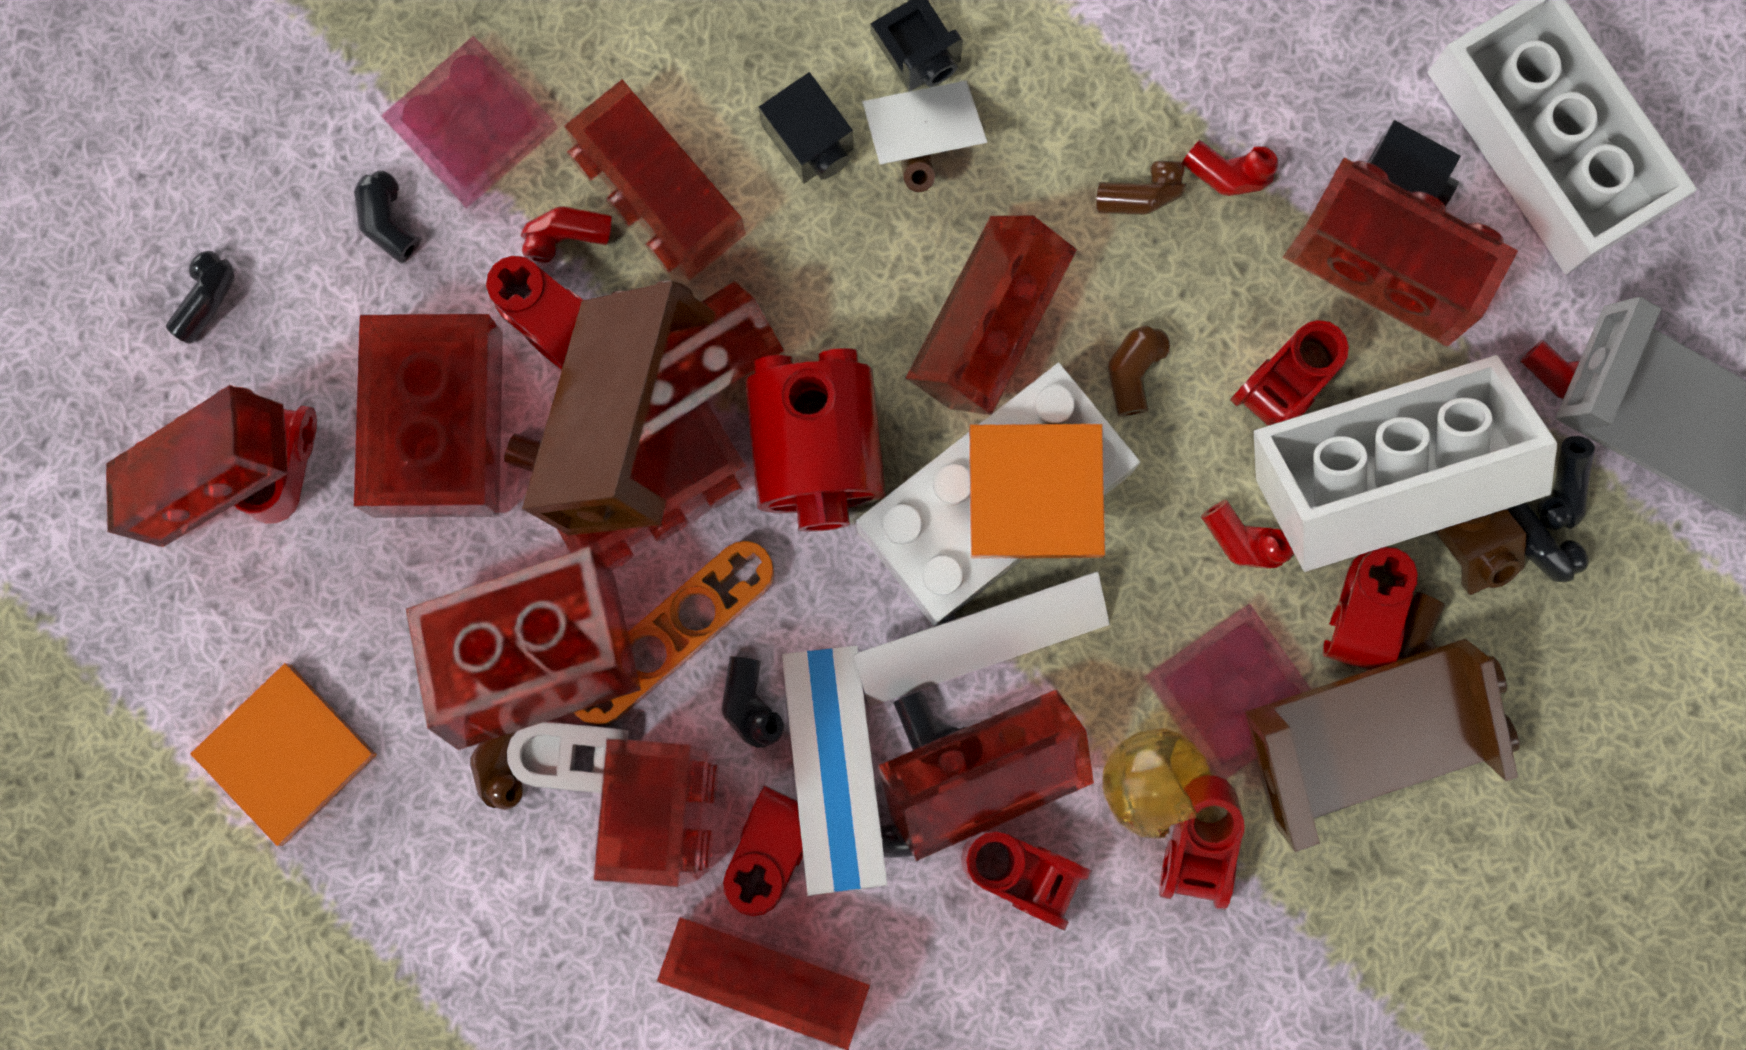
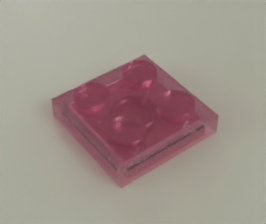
[381,36,558,208]
[1143,603,1311,780]

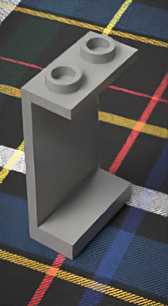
[1555,296,1746,521]

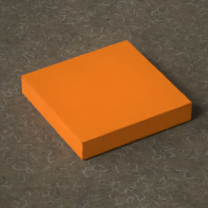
[969,424,1105,559]
[190,663,377,846]

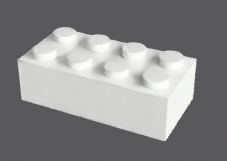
[1427,0,1698,275]
[1254,355,1557,572]
[856,362,1140,627]

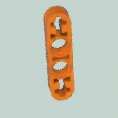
[569,541,774,726]

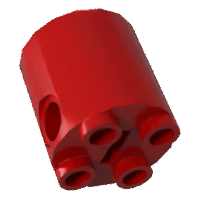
[745,348,886,532]

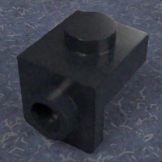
[870,0,963,92]

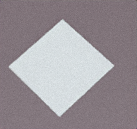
[862,80,988,164]

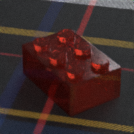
[1282,157,1518,347]
[354,314,503,518]
[406,547,641,750]
[593,738,718,887]

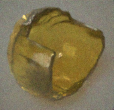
[1102,727,1211,839]

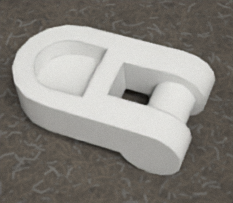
[507,722,629,795]

